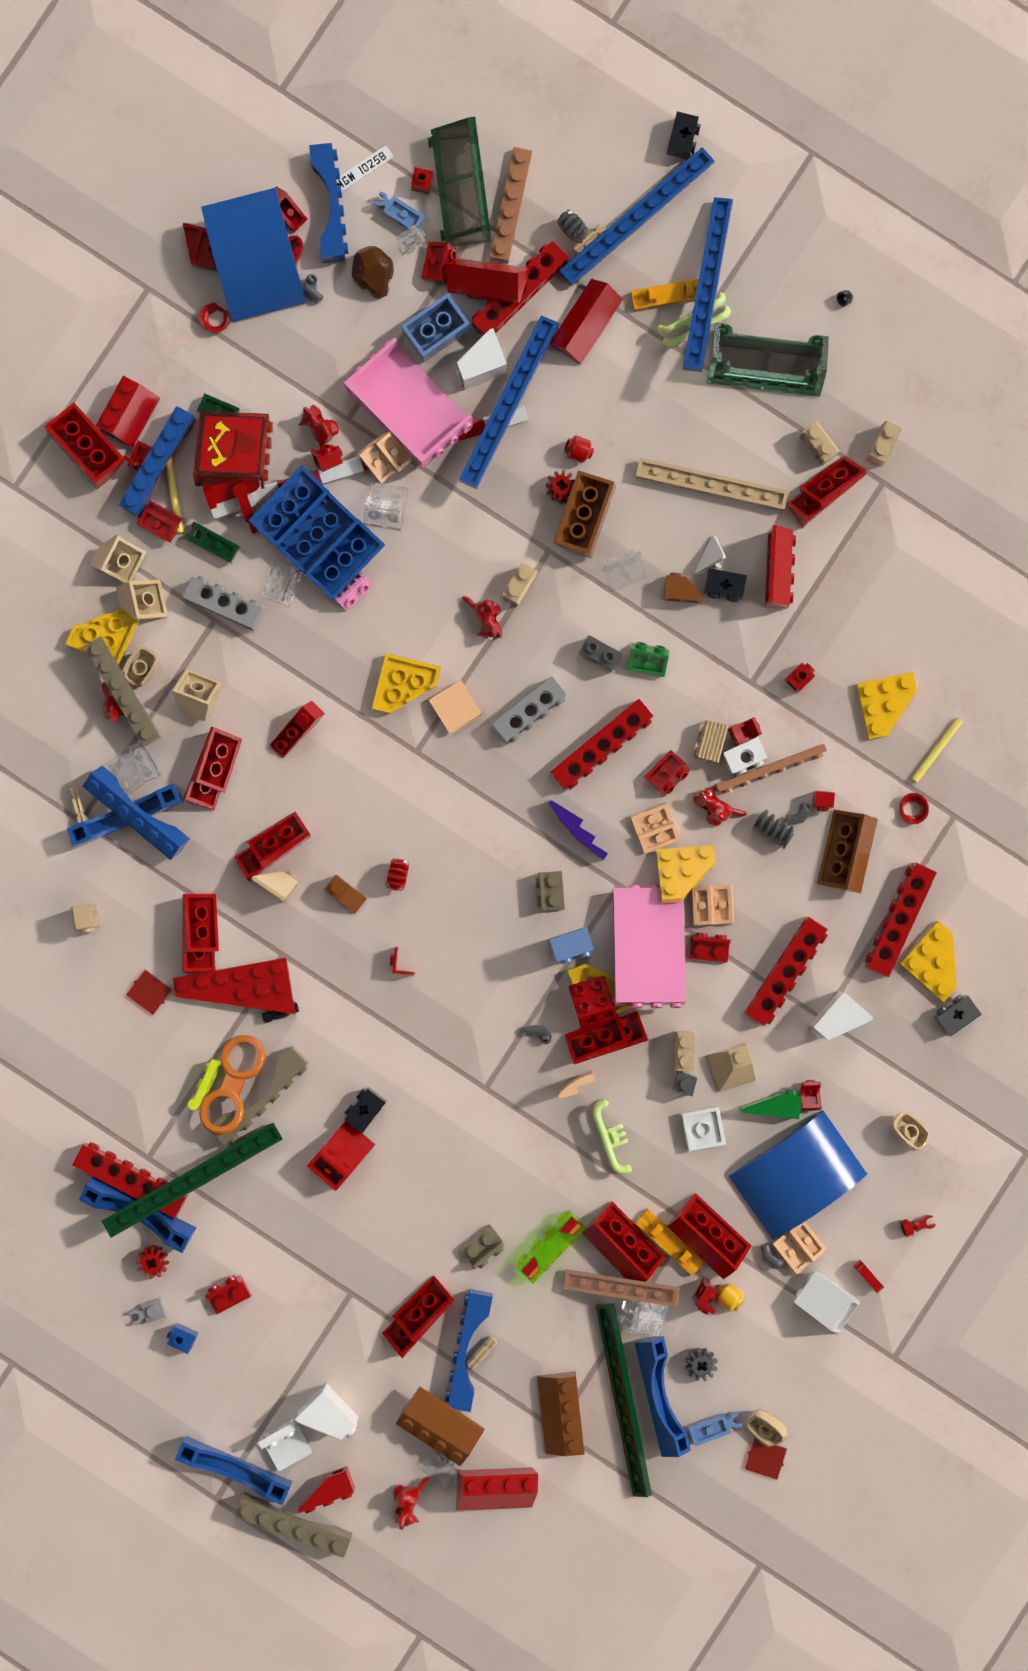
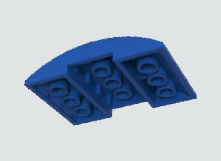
[201,188,306,322]
[249,465,385,600]
[729,1110,867,1240]

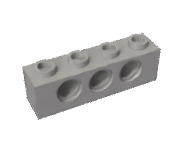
[183,576,264,631]
[492,676,566,743]

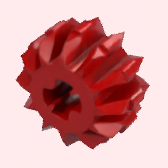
[546,470,575,503]
[385,858,410,891]
[136,1245,170,1279]

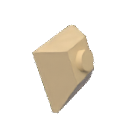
[89,535,146,583]
[116,579,168,620]
[172,669,222,721]
[252,871,300,901]
[707,1044,756,1092]

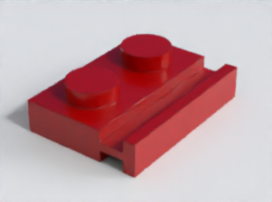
[137,500,183,543]

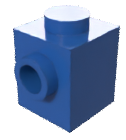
[166,1323,199,1354]

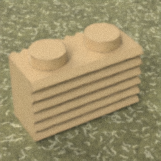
[865,420,902,466]
[800,421,839,466]
[503,562,538,607]
[693,720,728,764]
[71,904,101,933]
[674,1031,695,1071]

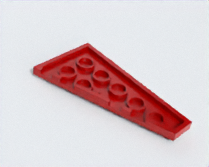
[173,958,296,1015]

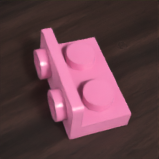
[334,572,373,611]

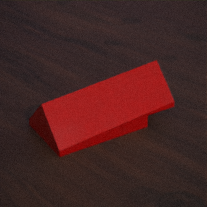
[446,258,530,303]
[550,278,623,365]
[786,455,867,528]
[183,726,242,810]
[234,811,311,882]
[182,894,219,973]
[564,1011,649,1065]
[382,1275,455,1358]

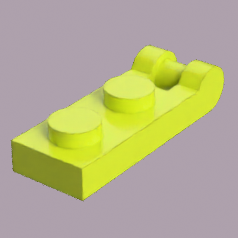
[188,1059,222,1110]

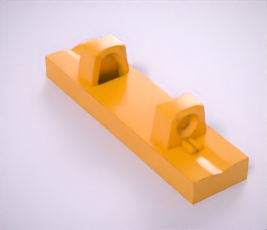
[631,279,699,311]
[635,1208,705,1276]

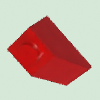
[275,186,308,232]

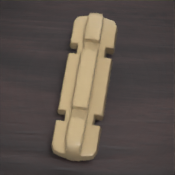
[573,224,606,255]
[68,787,87,824]
[466,1336,497,1370]

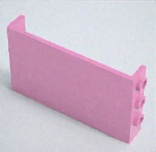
[344,338,473,469]
[613,885,686,1009]

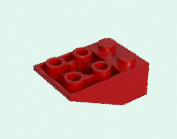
[307,1121,376,1191]

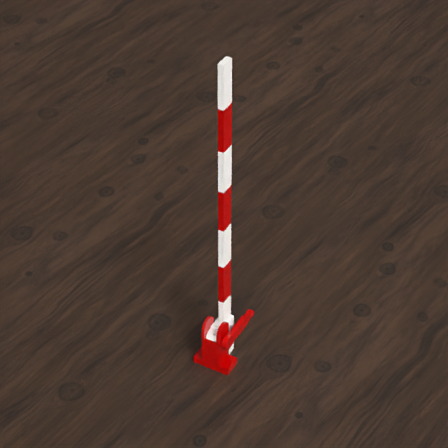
[201,405,528,534]

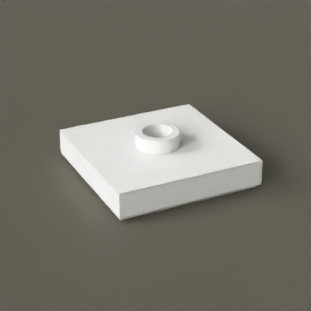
[681,1106,726,1152]

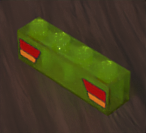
[516,1209,586,1284]

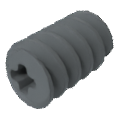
[752,809,794,849]

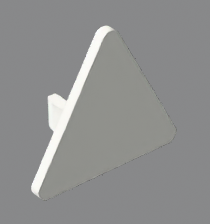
[695,535,726,574]

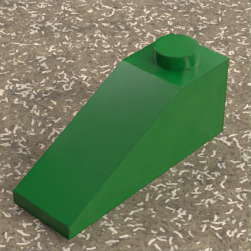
[739,1089,802,1119]

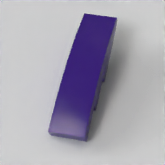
[549,800,608,860]

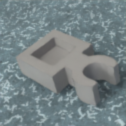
[129,1297,167,1325]

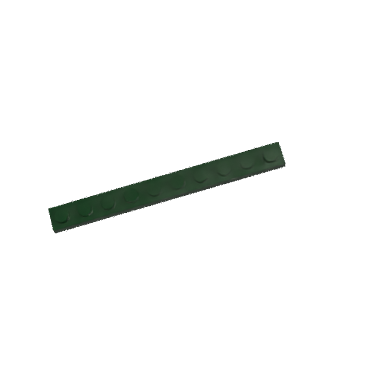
[101,1122,283,1238]
[595,1303,652,1497]

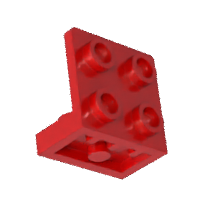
[568,975,618,1029]

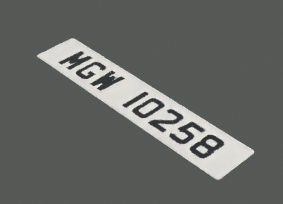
[337,145,394,191]

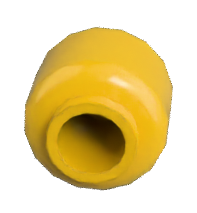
[715,1283,745,1312]

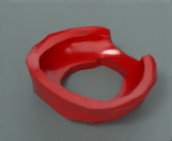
[199,302,230,333]
[900,793,929,824]

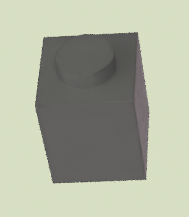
[672,1071,697,1097]

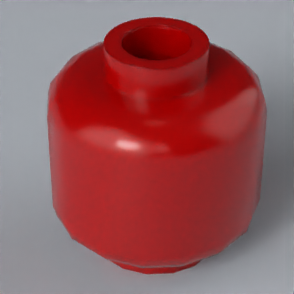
[564,435,594,463]

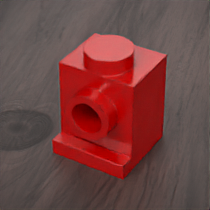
[310,444,343,472]
[784,663,815,693]

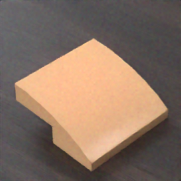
[357,431,412,484]
[429,680,483,734]
[630,802,680,854]
[692,885,734,925]
[558,1071,595,1099]
[771,1222,827,1275]

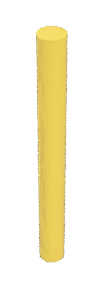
[165,457,184,534]
[911,718,963,783]

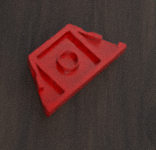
[183,222,218,272]

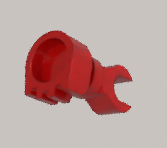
[900,1215,936,1238]

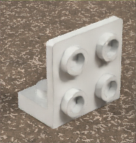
[258,1418,312,1471]

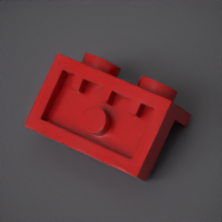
[421,242,457,285]
[644,750,690,797]
[689,932,731,962]
[205,1275,252,1315]
[692,1277,716,1315]

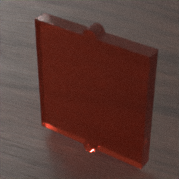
[126,969,172,1015]
[745,1438,787,1480]

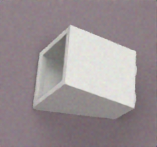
[455,328,507,390]
[808,991,873,1040]
[794,1271,861,1333]
[295,1383,358,1440]

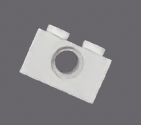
[722,737,768,776]

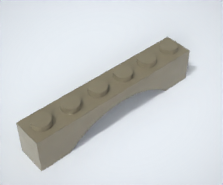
[84,636,162,747]
[213,1046,309,1146]
[234,1492,352,1558]

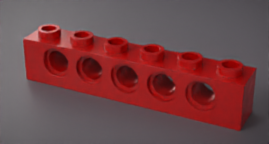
[471,241,569,336]
[550,699,653,790]
[864,863,937,977]
[744,917,828,1026]
[72,1142,188,1218]

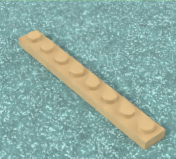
[635,457,789,511]

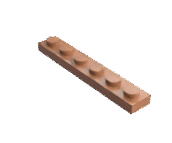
[490,147,532,263]
[715,744,827,794]
[564,1270,680,1307]

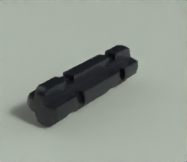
[262,1002,299,1023]

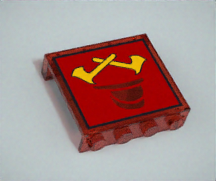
[193,411,274,489]

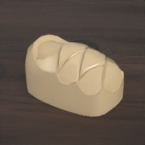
[122,646,159,688]
[889,1112,929,1151]
[745,1409,788,1447]

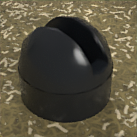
[836,290,854,307]

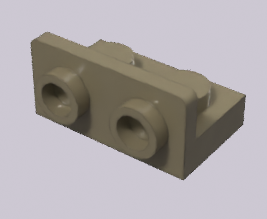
[535,871,565,911]
[460,1225,505,1269]

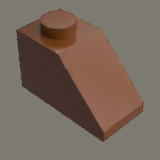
[663,572,703,604]
[324,874,367,913]

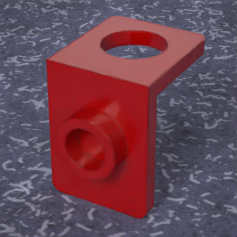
[390,947,415,975]

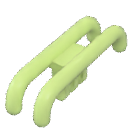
[657,292,731,347]
[592,1099,632,1175]

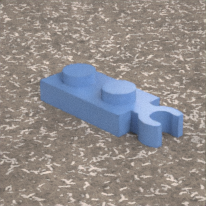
[374,191,425,234]
[688,1411,743,1446]

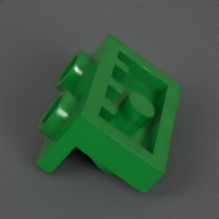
[627,642,669,677]

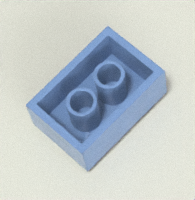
[401,293,471,362]
[549,927,594,964]

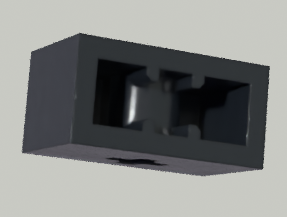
[667,111,701,160]
[704,568,747,602]
[344,1087,387,1133]

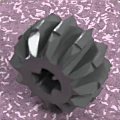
[557,209,588,243]
[685,1348,718,1381]

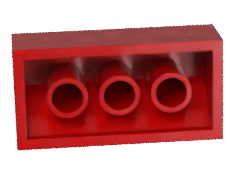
[45,402,125,489]
[764,525,796,609]
[667,1193,752,1280]
[582,1201,666,1282]
[456,1467,538,1511]

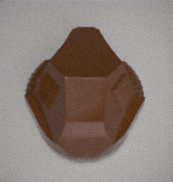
[351,246,394,299]

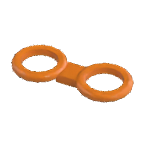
[199,1035,266,1135]

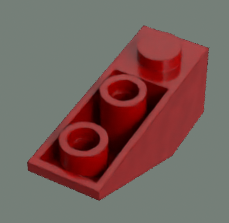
[270,701,325,758]
[298,1466,355,1514]

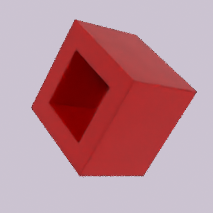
[411,167,434,194]
[812,791,835,812]

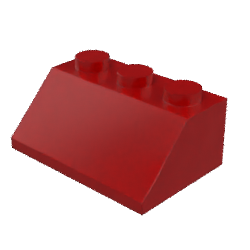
[96,375,160,448]

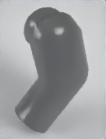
[304,274,324,304]
[785,803,811,825]
[525,1025,552,1044]
[760,1244,784,1269]

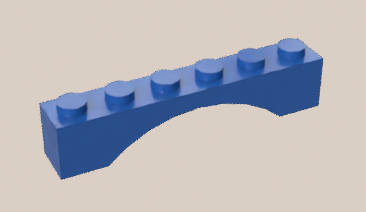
[309,143,349,263]
[119,406,196,518]
[82,765,190,860]
[67,783,184,847]
[79,1176,196,1253]
[445,1289,493,1412]
[634,1336,691,1457]
[175,1436,292,1506]

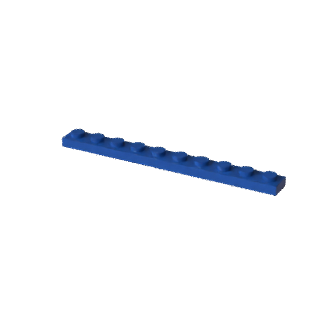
[559,147,715,286]
[683,197,733,372]
[459,315,558,489]

